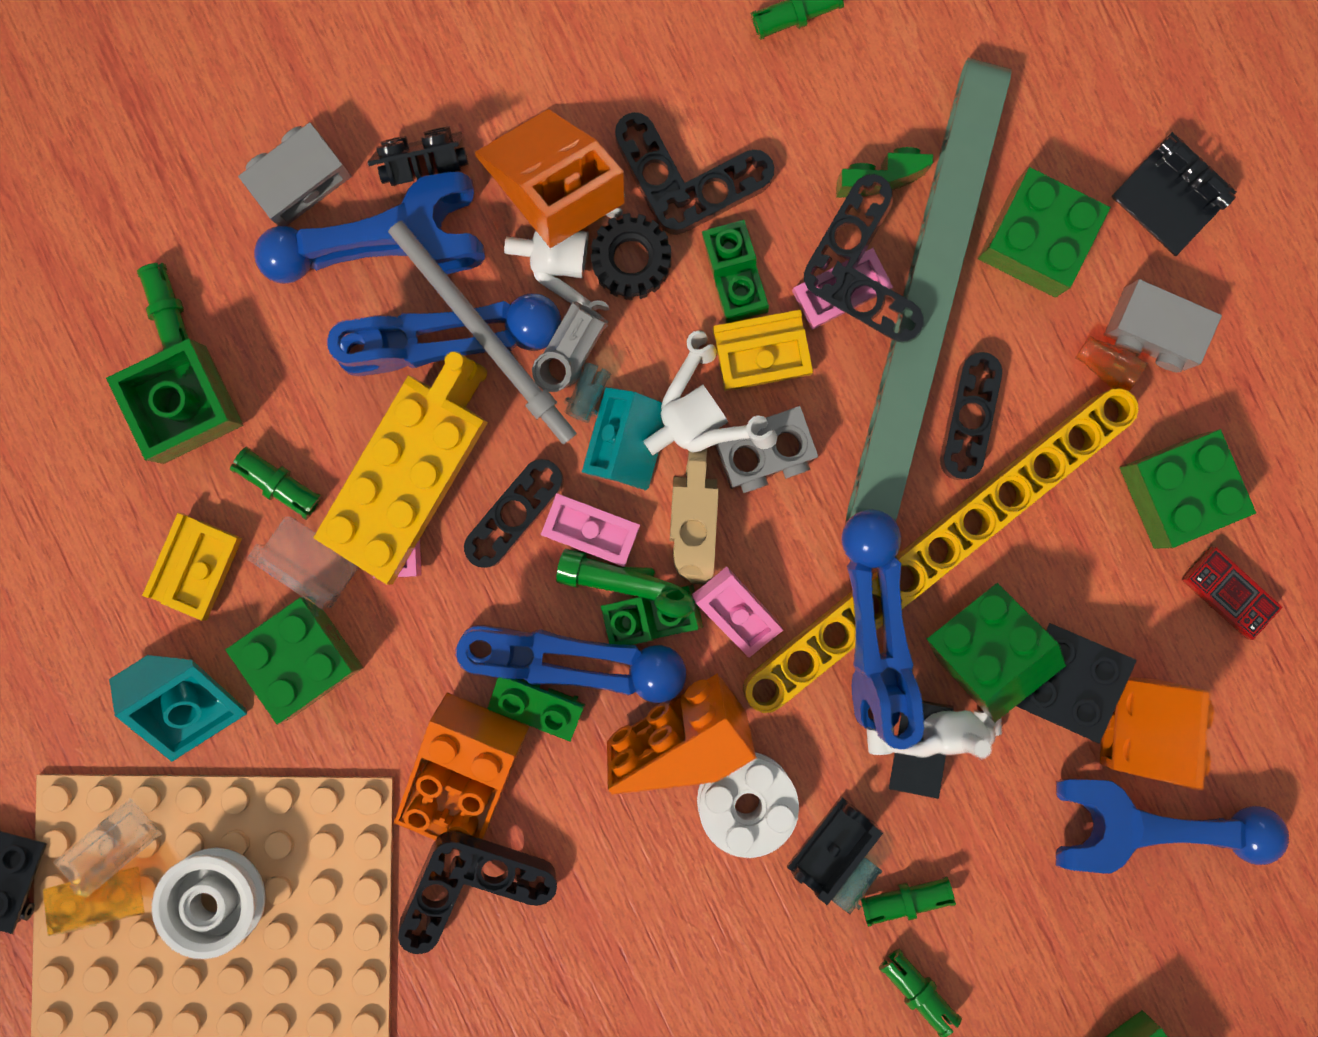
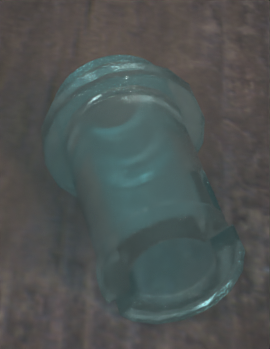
[564,363,611,423]
[832,858,882,914]

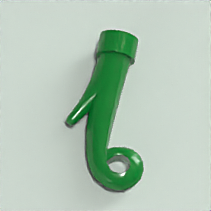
[556,548,696,618]

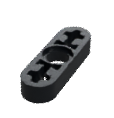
[940,352,1002,480]
[464,459,563,568]

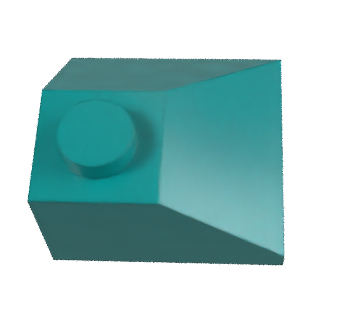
[109,655,247,762]

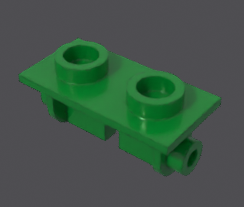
[487,677,585,742]

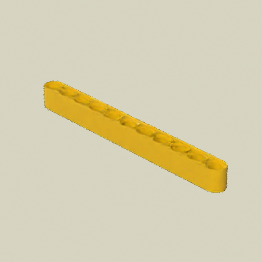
[743,388,1139,713]

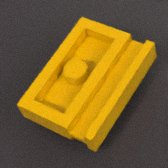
[713,309,813,391]
[142,513,242,621]

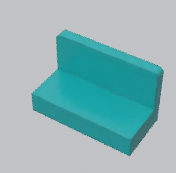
[582,387,664,490]

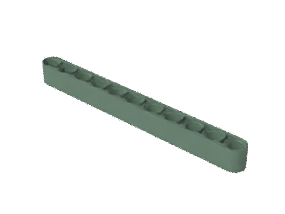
[846,58,1012,523]

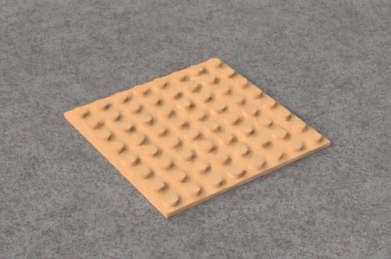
[31,774,394,1037]

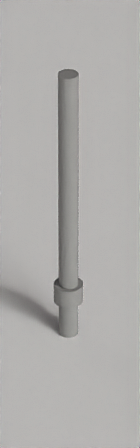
[388,220,577,445]

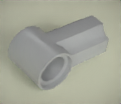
[532,302,608,392]

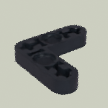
[615,112,774,235]
[804,174,924,343]
[398,831,557,954]

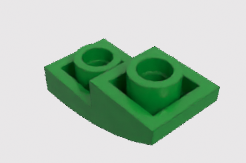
[836,147,933,198]
[702,220,769,323]
[601,584,703,645]

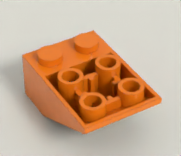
[475,109,625,249]
[607,673,756,794]
[1099,677,1214,789]
[394,692,529,851]

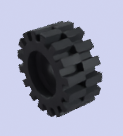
[591,213,671,300]

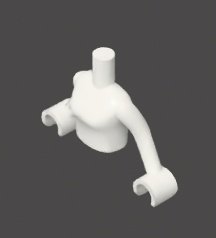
[504,193,625,329]
[643,330,777,455]
[866,710,1003,758]

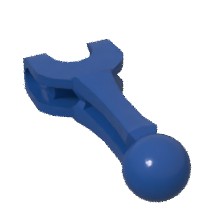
[254,172,485,284]
[327,293,562,376]
[842,509,924,750]
[456,625,687,703]
[1055,779,1289,874]

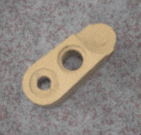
[670,448,719,584]

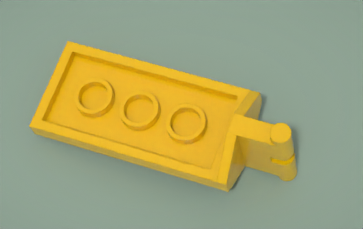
[313,352,488,585]

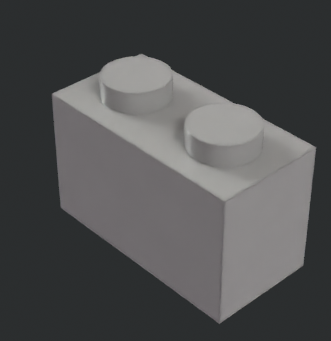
[238,122,352,226]
[1104,279,1222,372]

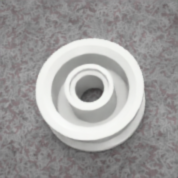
[697,752,799,858]
[152,848,266,959]

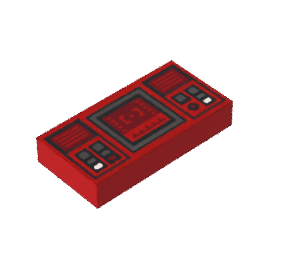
[1181,547,1283,640]

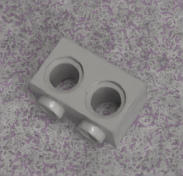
[715,406,818,494]

